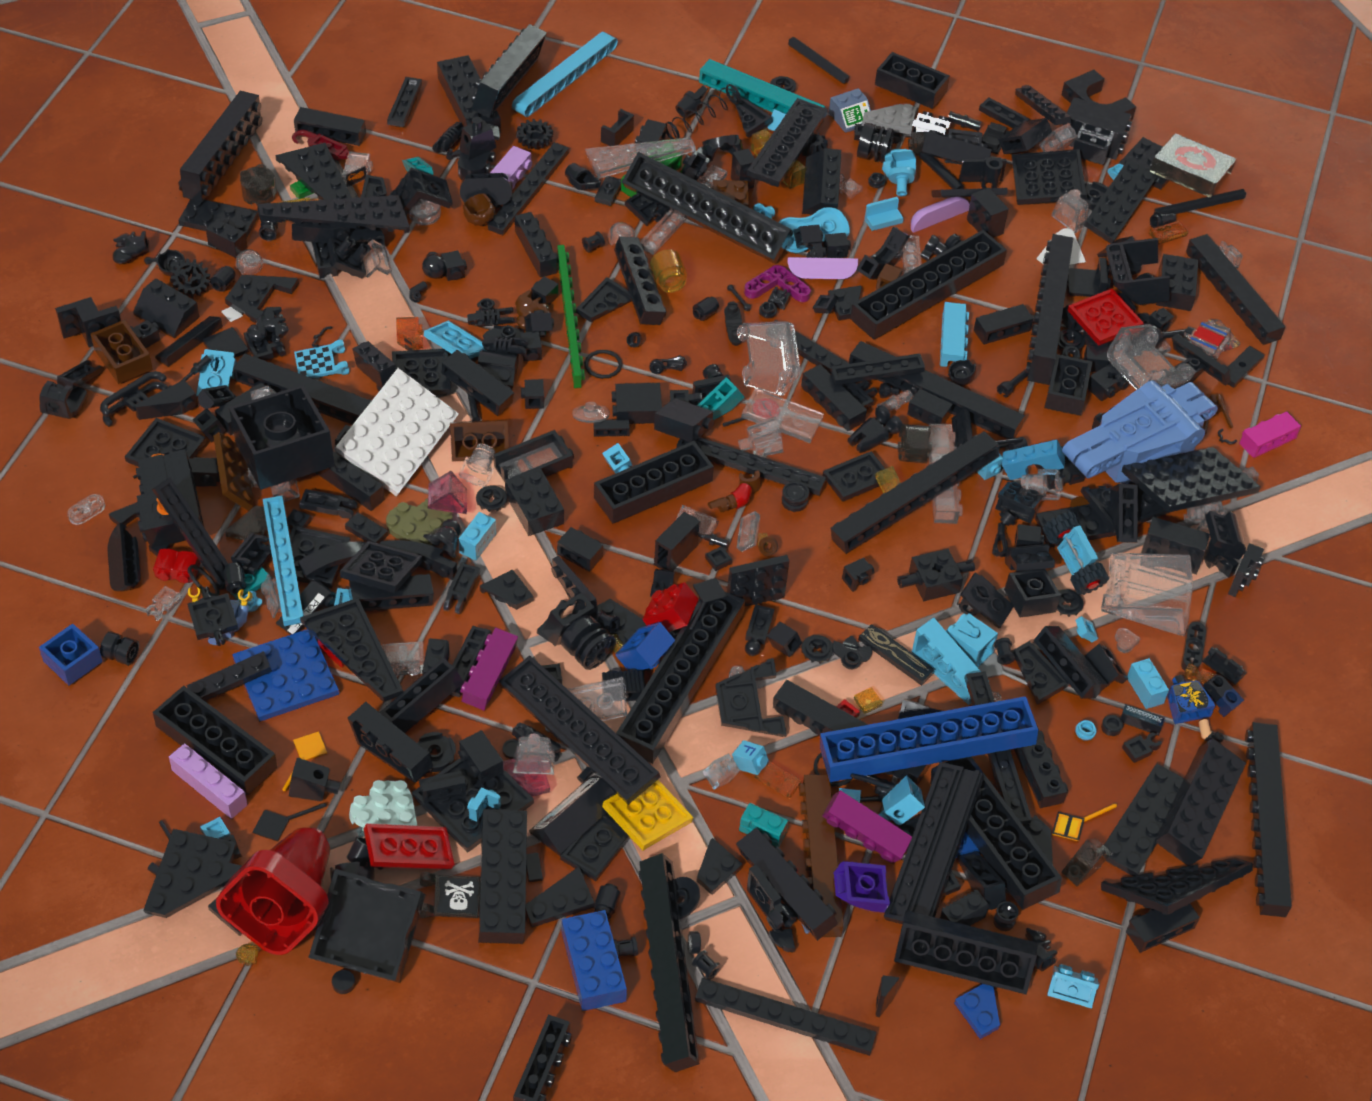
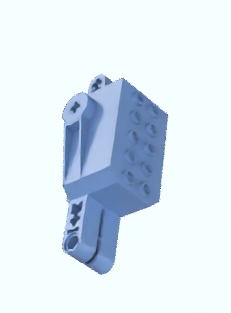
[1062,380,1218,484]

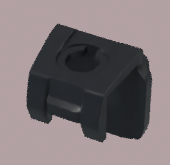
[39,381,87,419]

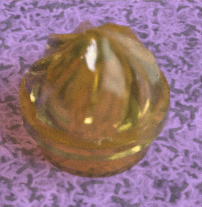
[236,943,258,966]

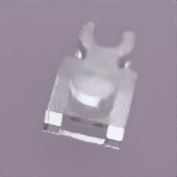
[146,586,182,621]

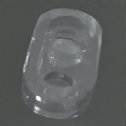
[67,494,105,525]

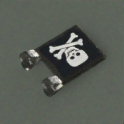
[420,872,480,918]

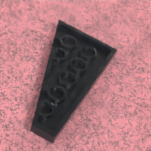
[300,598,403,702]

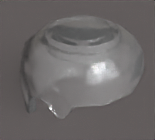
[607,222,635,245]
[235,249,263,275]

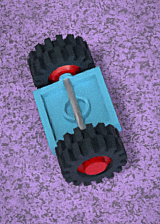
[1043,512,1109,595]

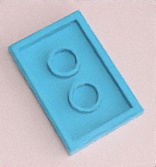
[423,320,487,359]

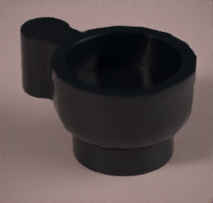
[920,234,943,261]

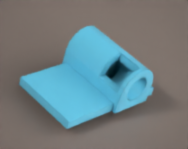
[196,349,237,397]

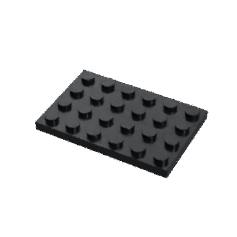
[1121,447,1261,512]

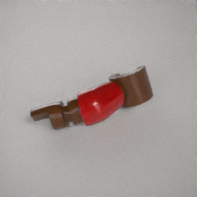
[708,470,760,513]

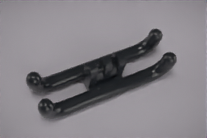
[100,371,168,427]

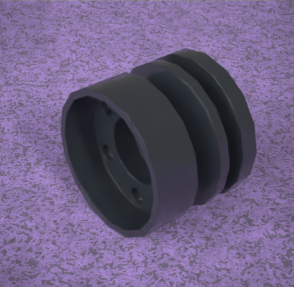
[857,122,894,163]
[561,615,616,670]

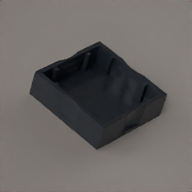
[308,869,426,983]

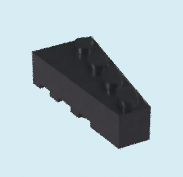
[348,702,433,783]

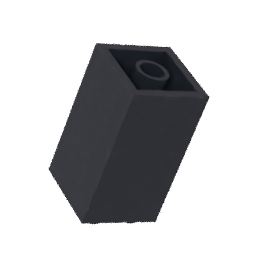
[1059,97,1132,160]

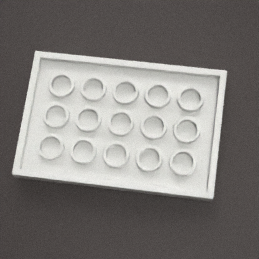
[334,368,459,496]

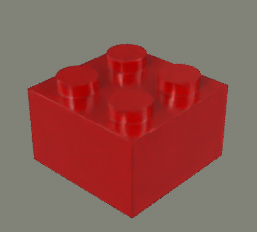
[642,582,698,632]

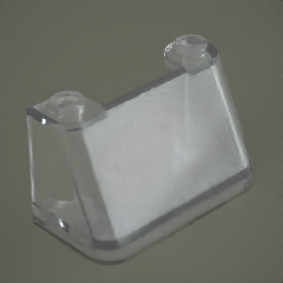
[737,321,800,396]
[1107,324,1196,390]

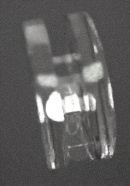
[409,198,441,225]

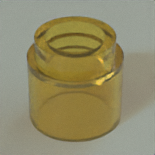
[650,250,687,293]

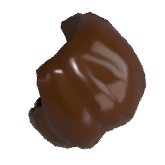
[463,193,496,226]

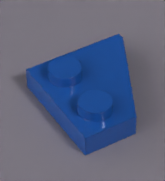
[954,984,1000,1039]

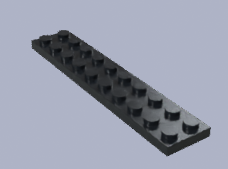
[499,656,661,805]

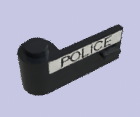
[276,580,336,635]

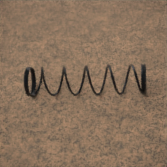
[665,84,741,142]

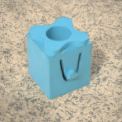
[946,613,998,668]

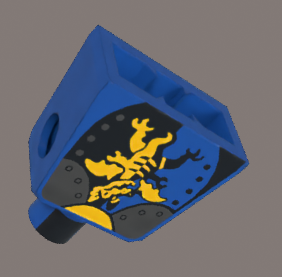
[1167,675,1215,724]

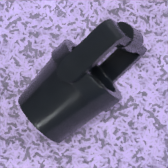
[675,85,708,119]
[565,163,601,190]

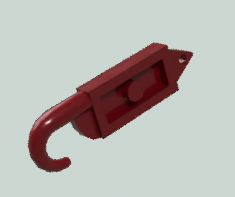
[292,130,352,161]

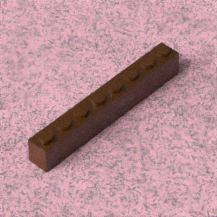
[799,775,844,937]

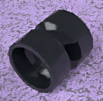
[100,631,139,666]

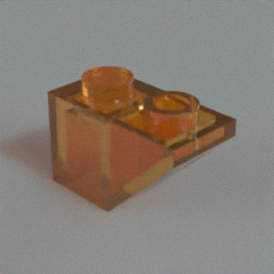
[396,317,423,350]

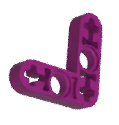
[744,265,811,302]

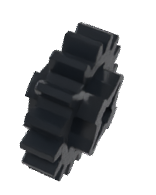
[516,119,553,149]
[170,259,210,298]

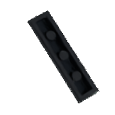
[155,316,223,367]

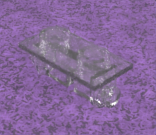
[261,574,282,618]

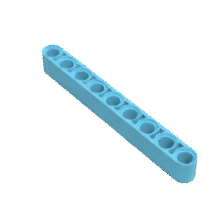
[512,32,618,117]

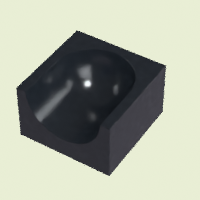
[229,385,335,490]

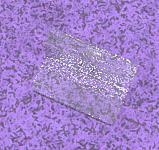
[363,239,392,278]

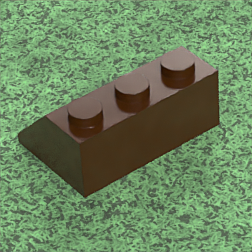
[450,420,509,462]

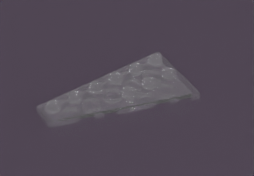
[585,137,696,179]

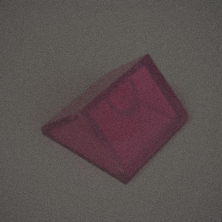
[428,471,467,514]

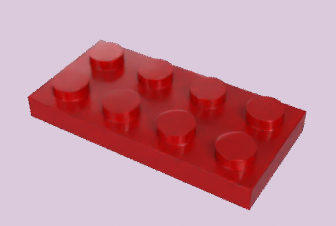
[363,823,455,869]

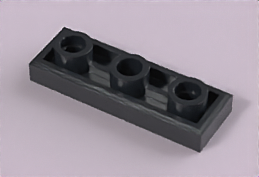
[1227,346,1264,388]

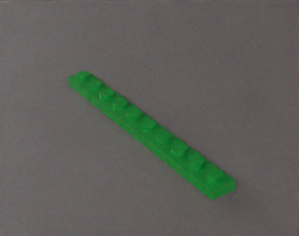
[557,245,585,388]

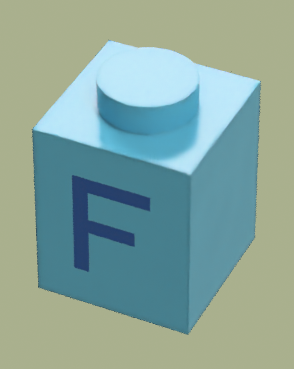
[732,740,769,775]

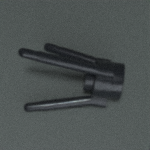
[996,437,1028,470]
[850,774,895,802]

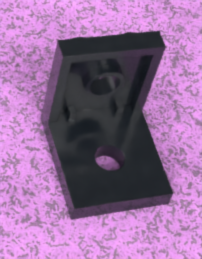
[390,167,453,215]

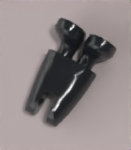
[847,405,904,453]

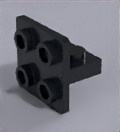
[995,482,1043,524]

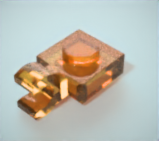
[1183,664,1216,686]

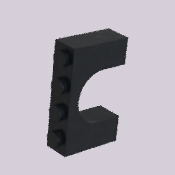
[1061,70,1136,120]

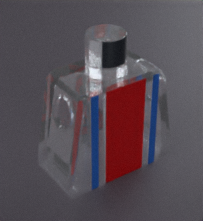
[1184,322,1231,360]

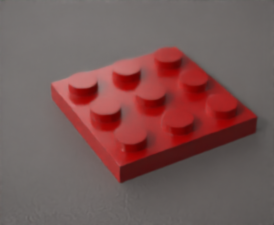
[1067,289,1144,346]

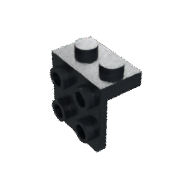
[1068,258,1111,297]

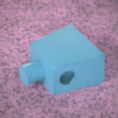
[878,776,925,825]

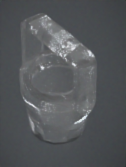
[459,444,495,487]
[1021,469,1063,500]

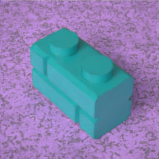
[739,803,789,847]

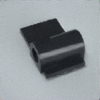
[959,158,1007,188]
[959,572,1013,629]

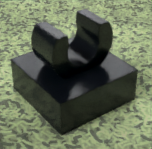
[768,286,791,310]

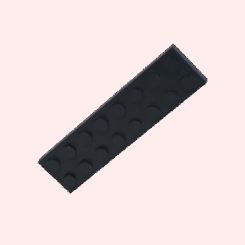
[747,98,828,187]

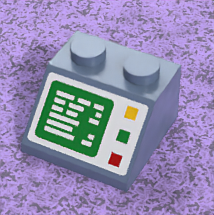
[829,88,871,133]

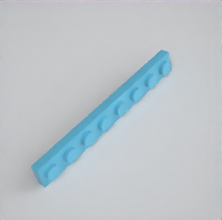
[263,495,303,626]

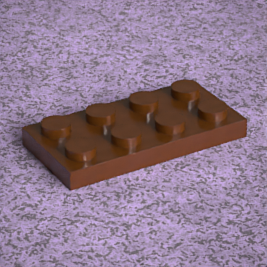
[213,432,255,511]

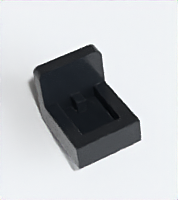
[650,569,674,597]

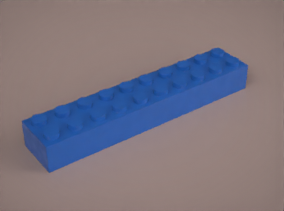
[820,696,1038,782]

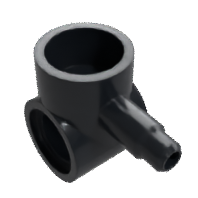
[347,836,384,870]

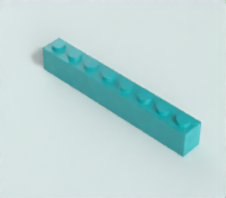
[699,59,825,114]

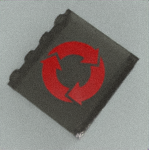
[1149,133,1236,198]

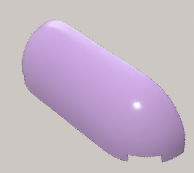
[910,196,970,233]
[788,257,858,280]

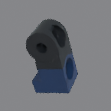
[1203,675,1244,717]

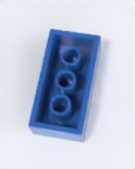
[561,910,627,1011]

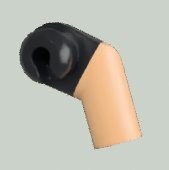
[1198,719,1224,743]

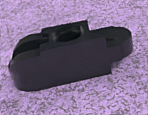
[189,457,220,487]

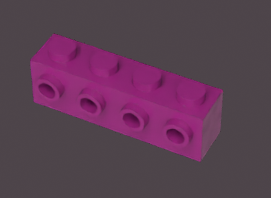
[460,627,518,711]
[822,790,912,863]

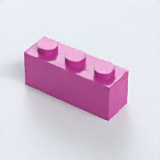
[1239,412,1301,458]

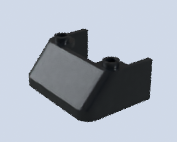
[1106,238,1170,305]

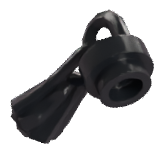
[649,355,687,374]

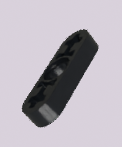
[1181,622,1206,673]

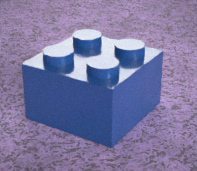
[615,622,675,670]
[39,624,103,685]

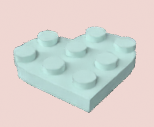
[349,780,417,831]

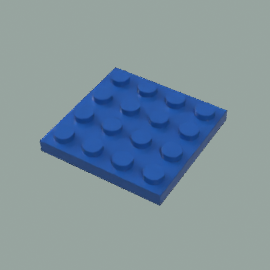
[232,629,339,722]

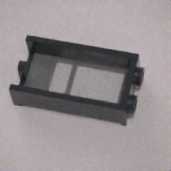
[494,430,574,482]

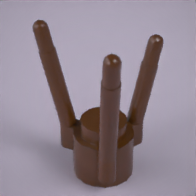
[1204,394,1233,434]

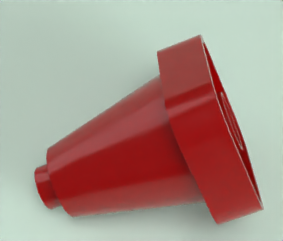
[216,828,330,955]

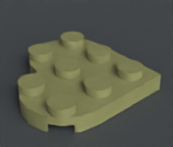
[386,497,453,546]

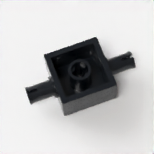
[897,549,975,602]

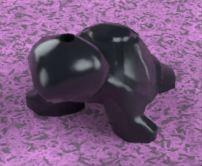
[423,519,462,559]

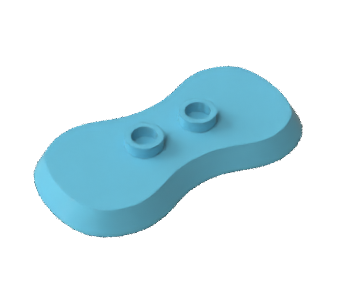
[779,207,850,253]

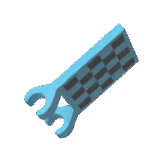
[294,340,349,378]

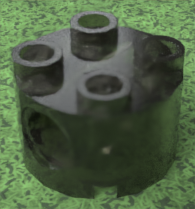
[240,164,277,206]
[898,424,932,463]

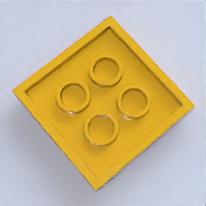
[602,780,693,851]

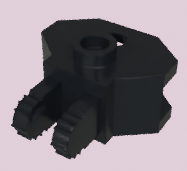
[680,147,710,181]

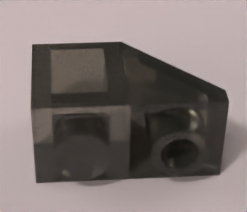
[1061,838,1112,886]

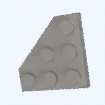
[862,104,916,135]

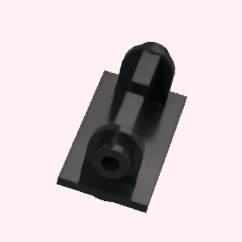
[1202,647,1247,685]

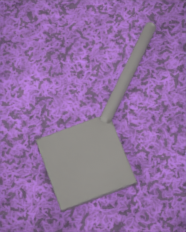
[978,653,1028,686]

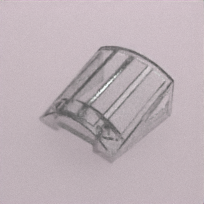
[1101,553,1193,637]

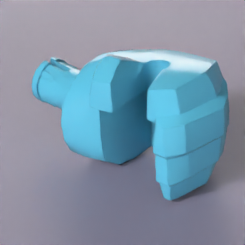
[882,149,916,196]

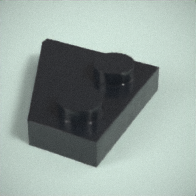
[480,569,534,610]
[697,838,743,895]

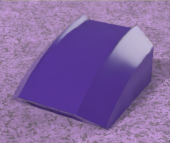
[834,861,890,913]

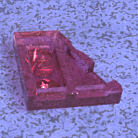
[503,753,550,796]

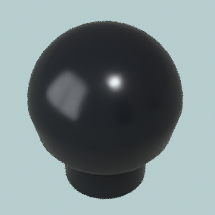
[422,252,446,279]

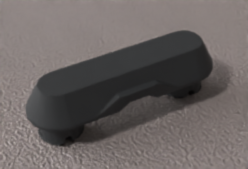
[724,301,745,346]

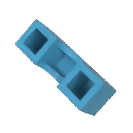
[1002,440,1065,480]

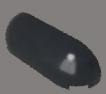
[107,523,141,592]

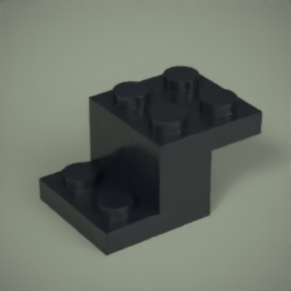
[55,297,121,348]

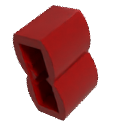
[153,549,201,583]

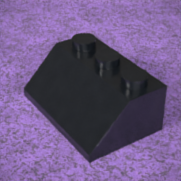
[133,278,200,338]

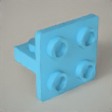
[1047,964,1099,1009]

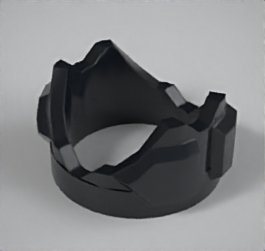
[702,135,744,164]

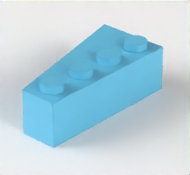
[912,618,989,705]

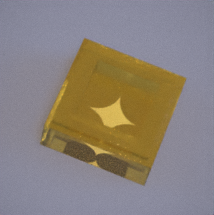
[854,687,883,714]

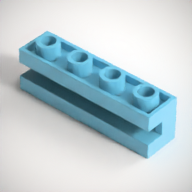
[940,302,969,367]

